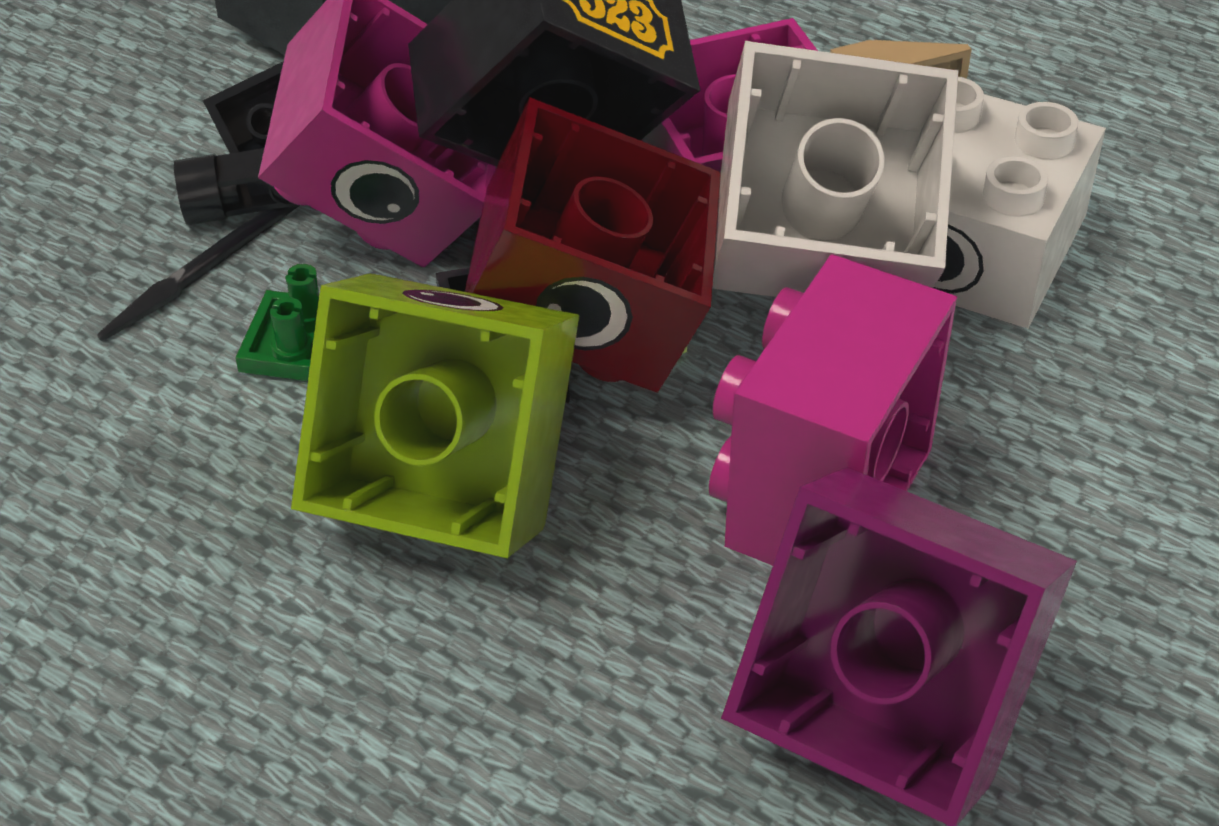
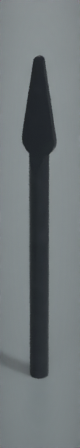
[97,205,300,341]

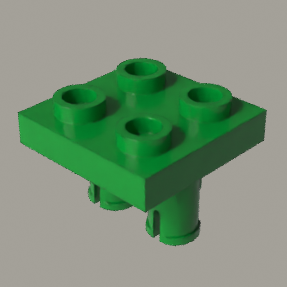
[235,264,320,381]

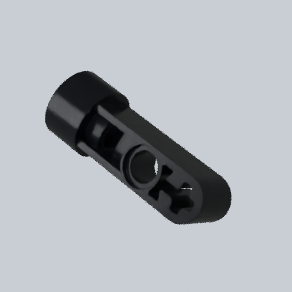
[174,148,297,225]

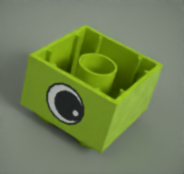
[291,273,579,559]

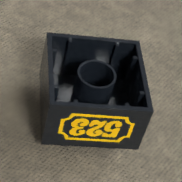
[408,0,700,167]

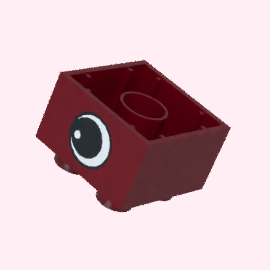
[465,97,721,393]

